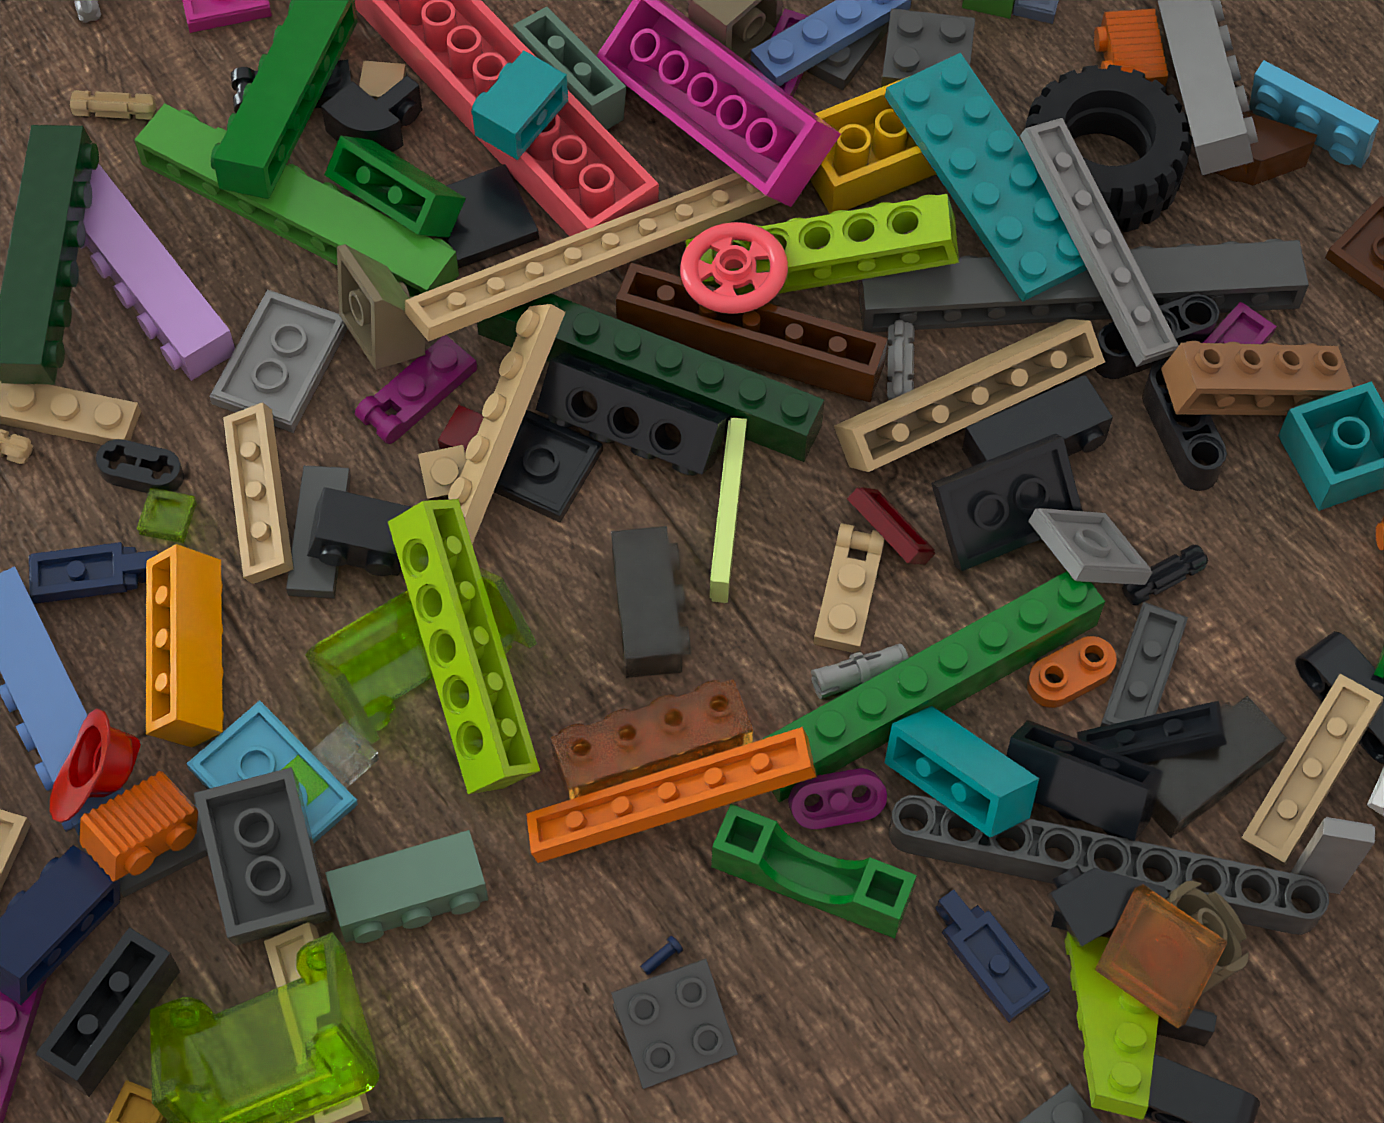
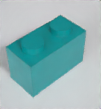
[471,50,568,160]

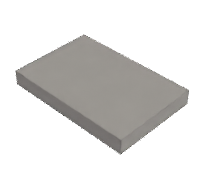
[209,289,348,433]

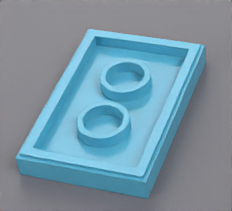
[186,700,358,843]

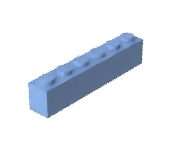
[0,566,124,837]

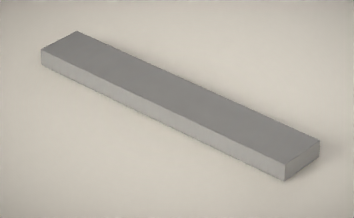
[1020,118,1179,367]

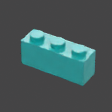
[884,706,1039,838]

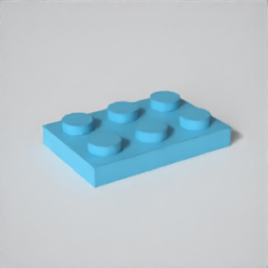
[1249,60,1379,168]

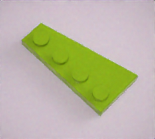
[1064,931,1161,1120]

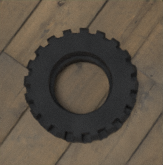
[1022,65,1192,232]

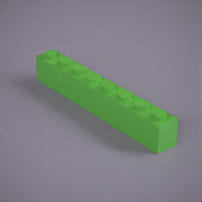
[134,103,459,298]

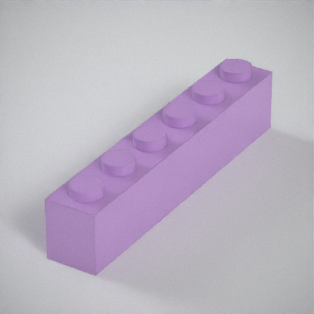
[80,164,235,381]

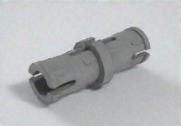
[811,643,909,699]

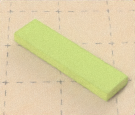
[710,418,747,603]

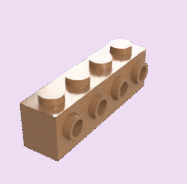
[1161,341,1353,415]

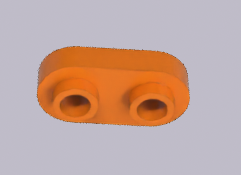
[1027,636,1117,708]

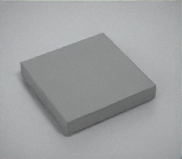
[1028,508,1153,585]

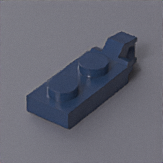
[29,542,158,604]
[935,889,1050,1023]

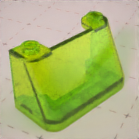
[150,932,380,1123]

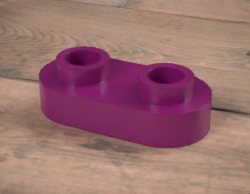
[788,768,887,829]

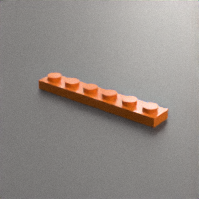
[526,727,816,863]

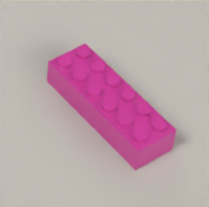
[597,0,841,207]

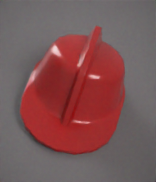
[49,709,141,823]

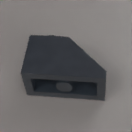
[1047,865,1170,947]

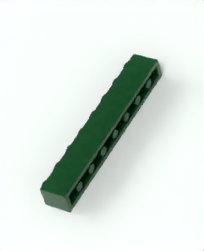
[477,293,825,462]

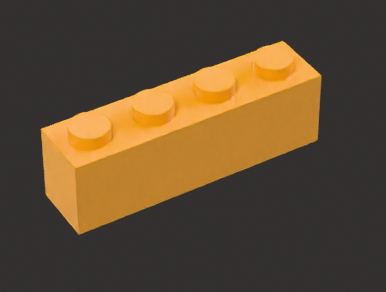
[146,544,224,747]

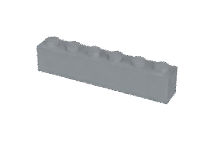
[1157,0,1258,175]

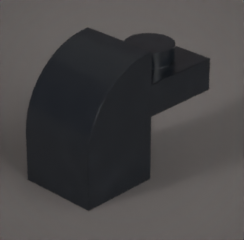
[321,75,423,152]

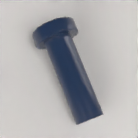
[640,936,683,976]

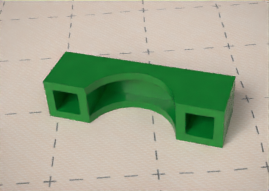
[711,804,917,939]

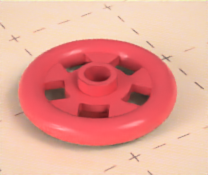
[680,222,788,314]

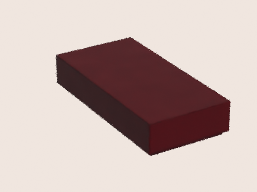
[847,487,936,565]

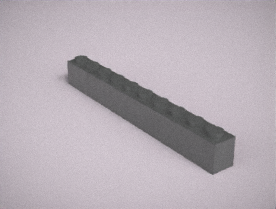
[858,239,1309,333]

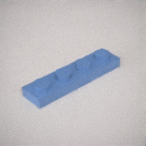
[751,0,911,86]

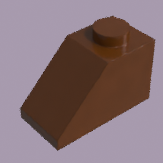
[1213,112,1317,186]

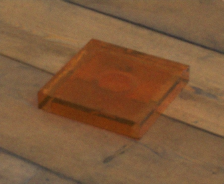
[1095,884,1228,1028]

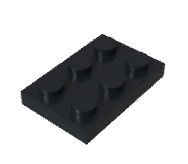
[931,433,1083,571]

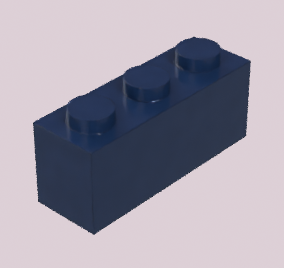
[0,845,120,1005]

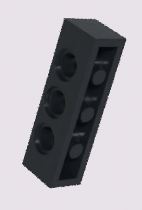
[535,351,730,476]

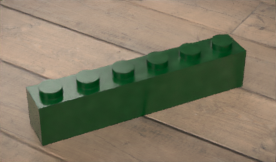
[0,125,99,385]

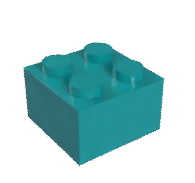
[1278,381,1384,511]

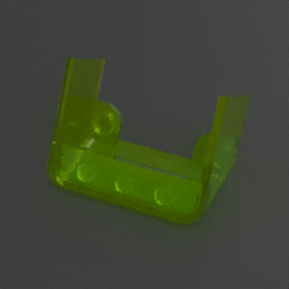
[305,567,537,744]

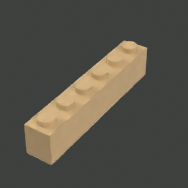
[834,319,1105,472]

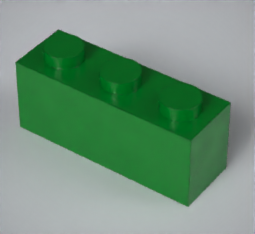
[324,136,466,238]

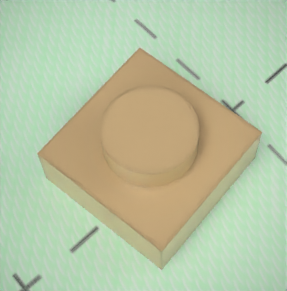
[418,445,467,500]

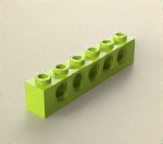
[686,194,959,295]
[388,499,540,794]

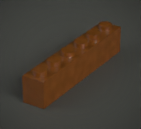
[616,262,888,403]

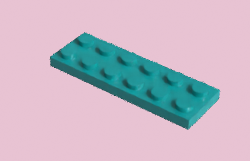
[884,53,1087,302]

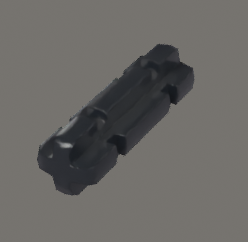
[1122,545,1208,605]

